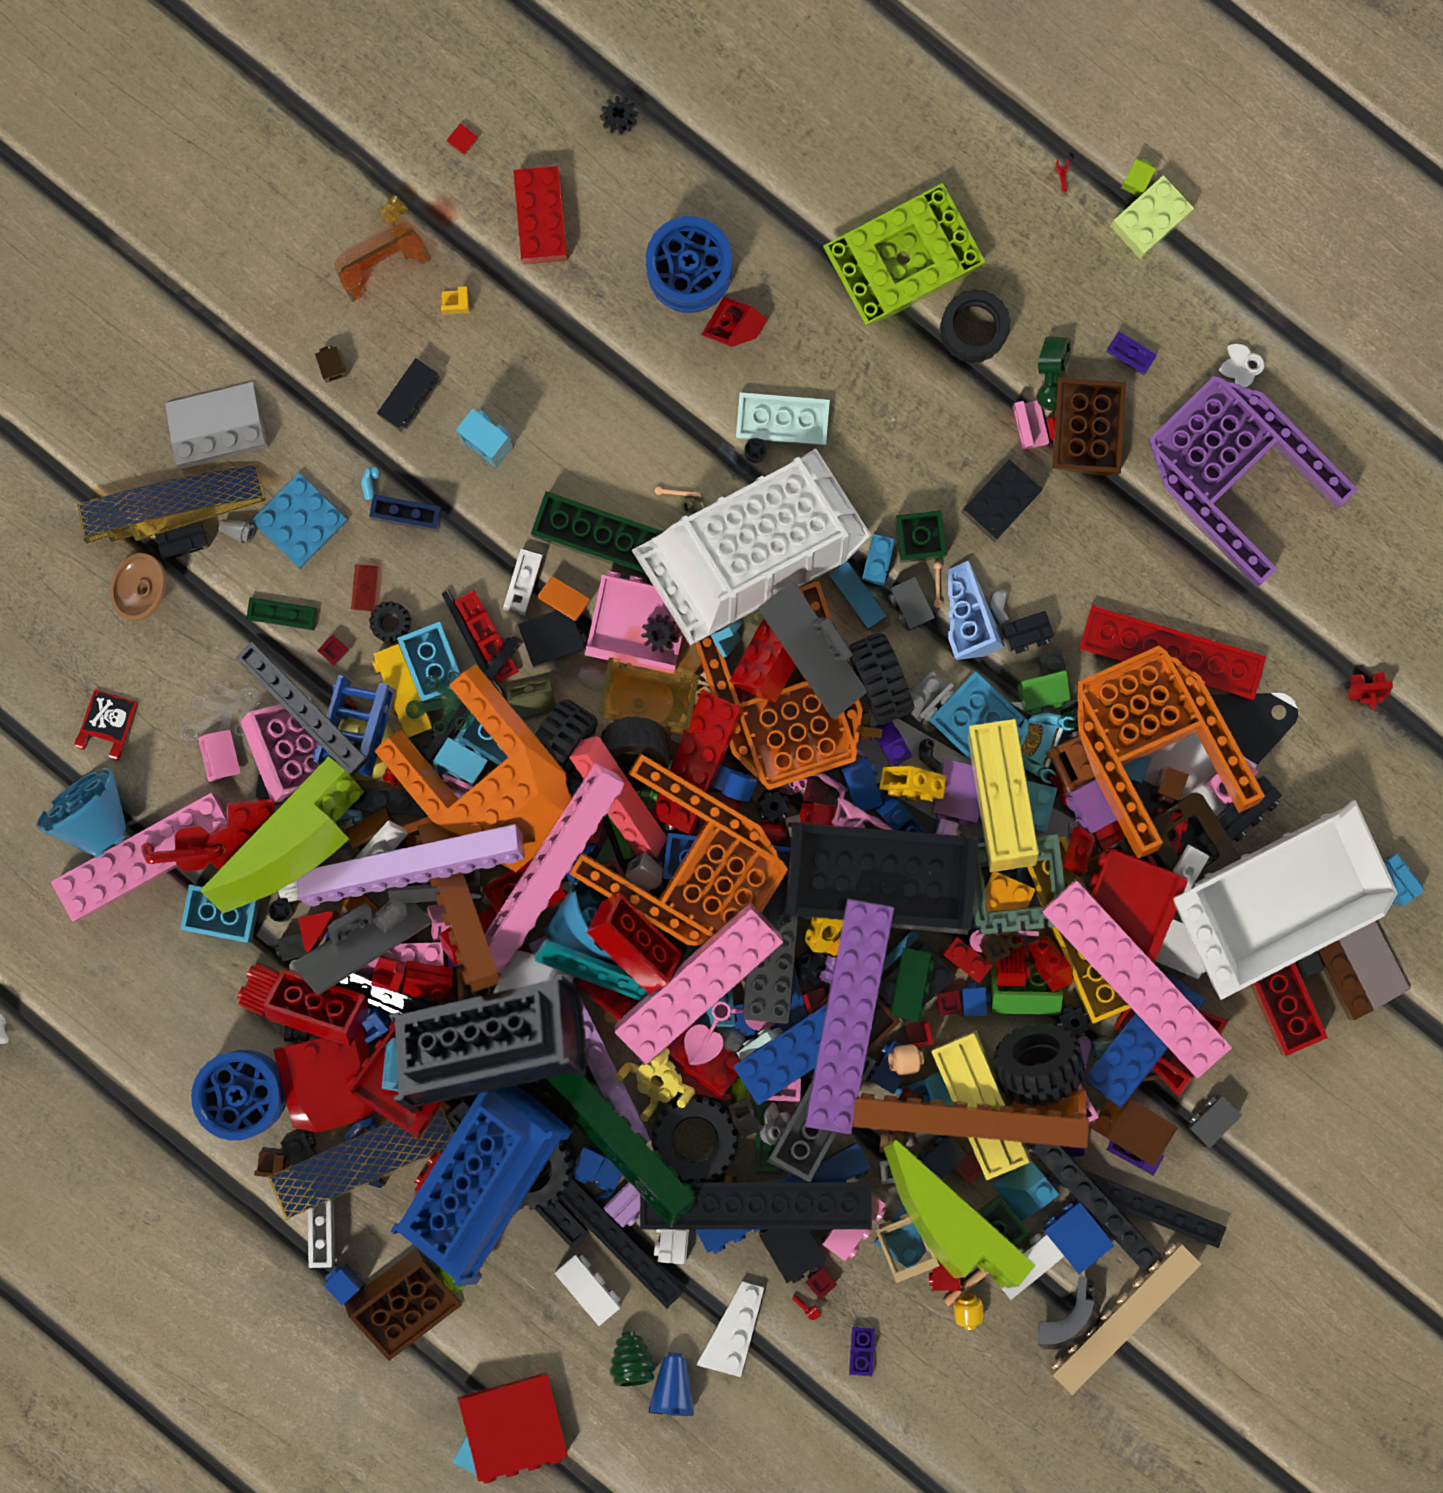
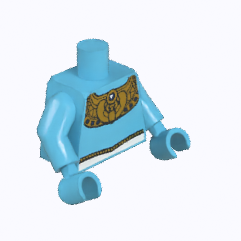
[1017,712,1076,784]

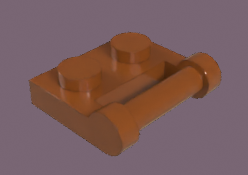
[1045,735,1095,793]

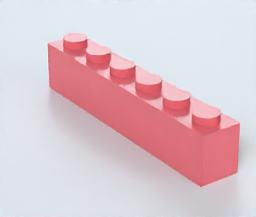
[569,736,667,858]

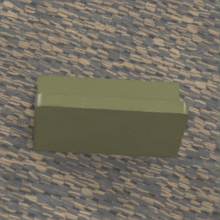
[505,676,556,719]

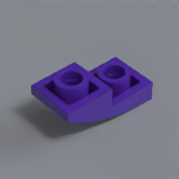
[849,1327,875,1377]

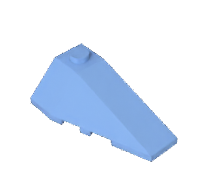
[948,561,1005,660]

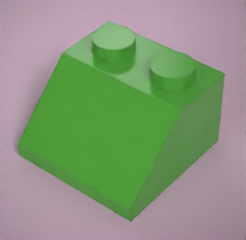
[1017,671,1070,715]

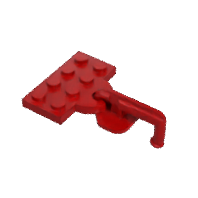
[141,799,274,872]

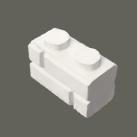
[654,1229,689,1264]

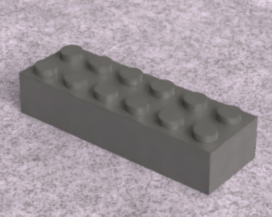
[767,1056,876,1182]

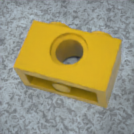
[805,918,843,954]

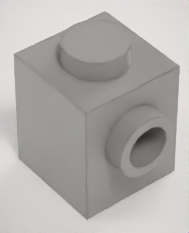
[625,852,663,892]

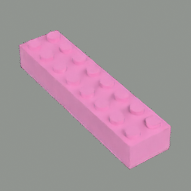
[51,793,227,922]
[614,902,783,1064]

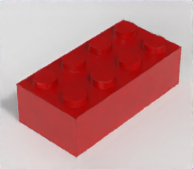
[513,166,568,265]
[730,618,796,703]
[586,892,682,994]
[1250,962,1328,1056]
[263,969,369,1047]

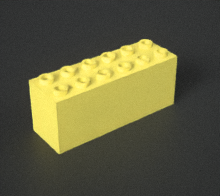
[968,719,1038,872]
[931,1030,1031,1180]

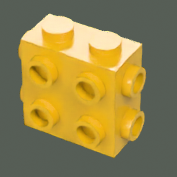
[879,766,947,802]

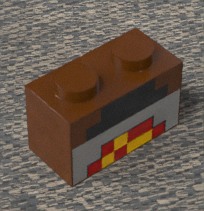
[1152,767,1189,804]

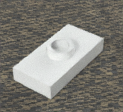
[1172,844,1210,892]

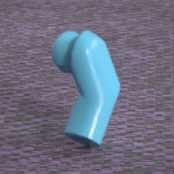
[361,467,380,500]
[335,809,364,825]

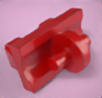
[1348,672,1393,710]

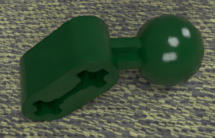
[1036,336,1071,411]

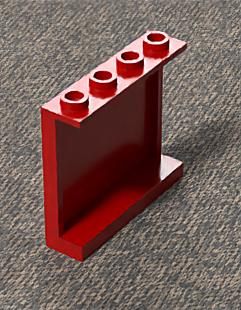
[1089,847,1188,963]
[348,1020,445,1139]
[457,1372,568,1484]

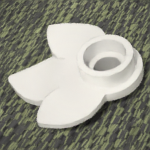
[1219,344,1264,388]

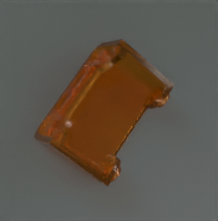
[334,222,431,302]

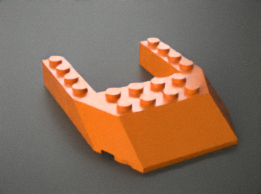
[695,581,863,790]
[1077,646,1265,859]
[374,664,572,872]
[569,753,788,946]

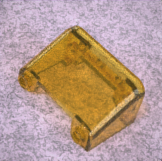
[598,657,699,734]

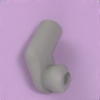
[989,589,1009,624]

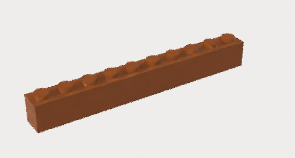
[853,1093,1089,1148]

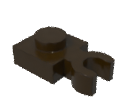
[979,931,1023,965]

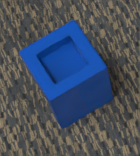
[361,1005,392,1043]

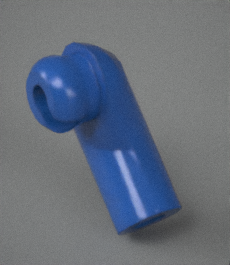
[345,1117,379,1143]

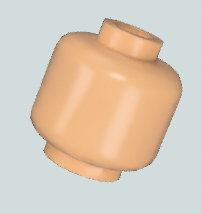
[888,1044,924,1076]

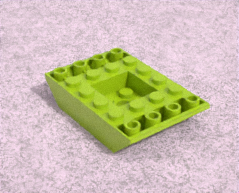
[823,183,985,326]

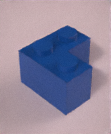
[573,1144,622,1191]

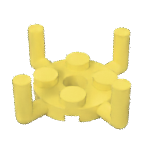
[615,1047,695,1122]

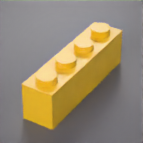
[372,644,434,739]

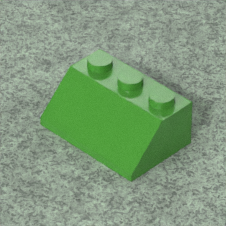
[991,962,1063,1015]

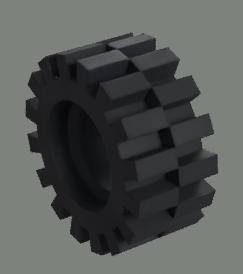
[369,601,412,643]

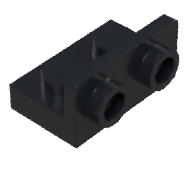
[280,1130,325,1182]

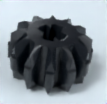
[600,96,638,135]
[641,614,680,653]

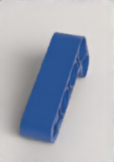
[712,764,758,801]

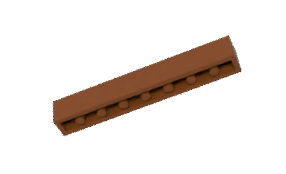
[415,822,499,992]

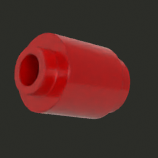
[756,821,786,846]

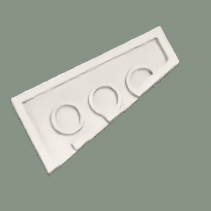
[696,1281,764,1377]

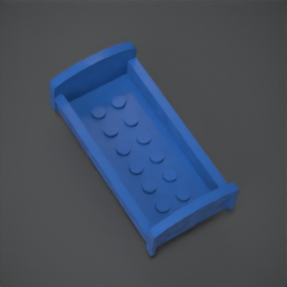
[391,1085,572,1287]

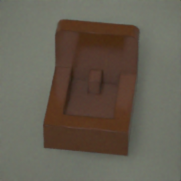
[858,711,883,741]

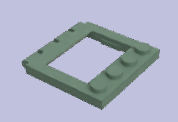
[974,834,1065,935]

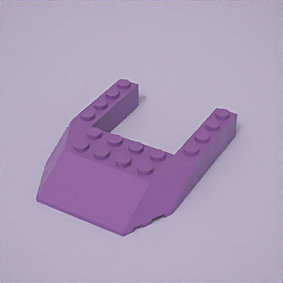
[1149,376,1358,587]

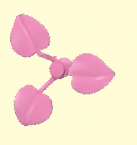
[813,773,894,831]
[684,1001,775,1065]

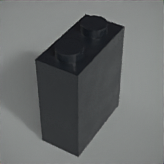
[518,610,587,669]
[759,1229,826,1284]

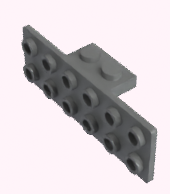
[758,581,867,718]
[743,884,798,1024]
[293,902,431,995]

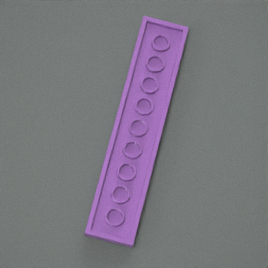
[805,899,894,1134]

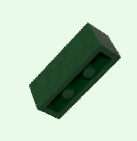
[890,948,934,1021]

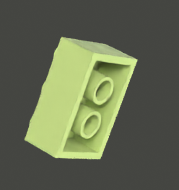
[1110,175,1194,259]

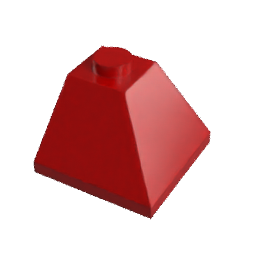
[701,297,768,347]

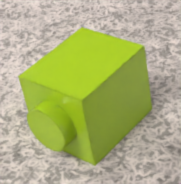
[1121,159,1156,197]

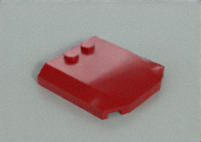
[273,1026,374,1133]

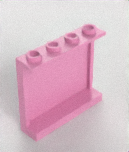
[585,571,683,675]

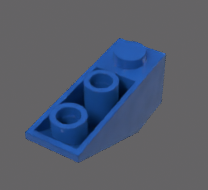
[873,795,926,833]

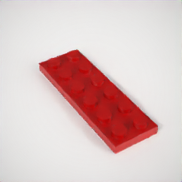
[651,690,744,834]

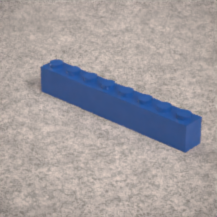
[695,1142,871,1254]

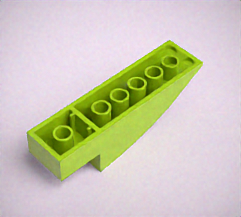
[200,756,364,913]
[883,1140,1036,1288]

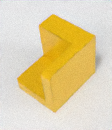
[441,286,470,315]

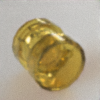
[377,194,409,226]

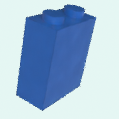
[1042,1200,1115,1274]

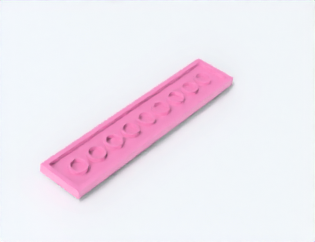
[1041,879,1232,1079]

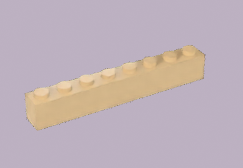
[1050,1242,1201,1395]

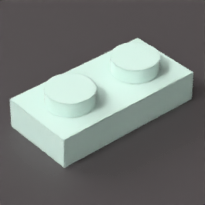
[737,1027,783,1061]

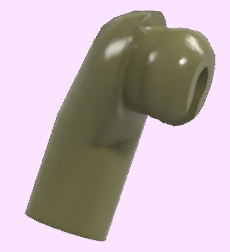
[681,497,706,514]

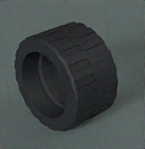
[940,289,1010,363]
[600,716,669,789]

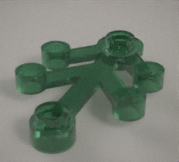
[406,671,474,734]

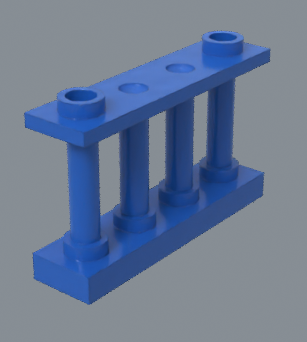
[314,675,396,777]

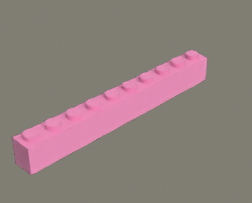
[484,763,624,974]

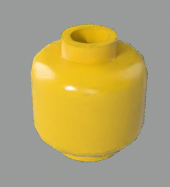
[953,1294,984,1330]

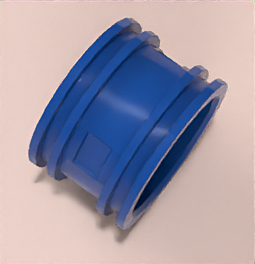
[646,216,732,313]
[191,1050,286,1141]

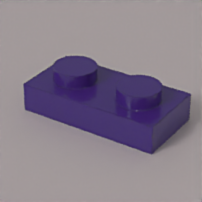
[1106,332,1157,375]

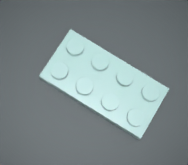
[736,393,830,446]

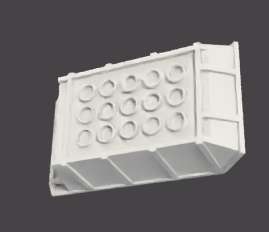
[632,449,871,645]
[1173,800,1398,1000]

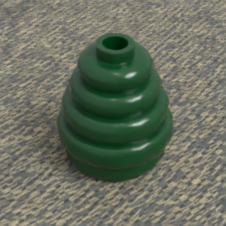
[610,1331,656,1387]

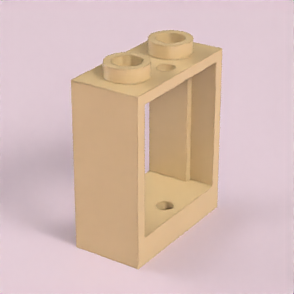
[876,1213,939,1283]

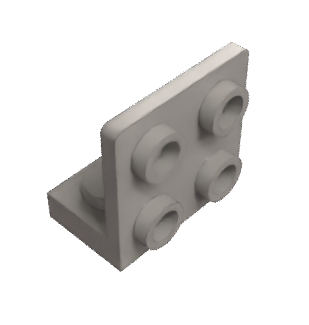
[911,671,954,722]

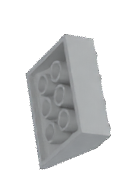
[165,382,269,469]

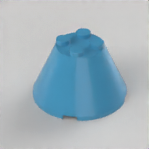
[36,768,126,858]
[544,879,613,960]

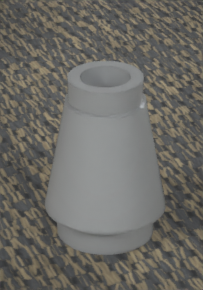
[219,519,255,543]

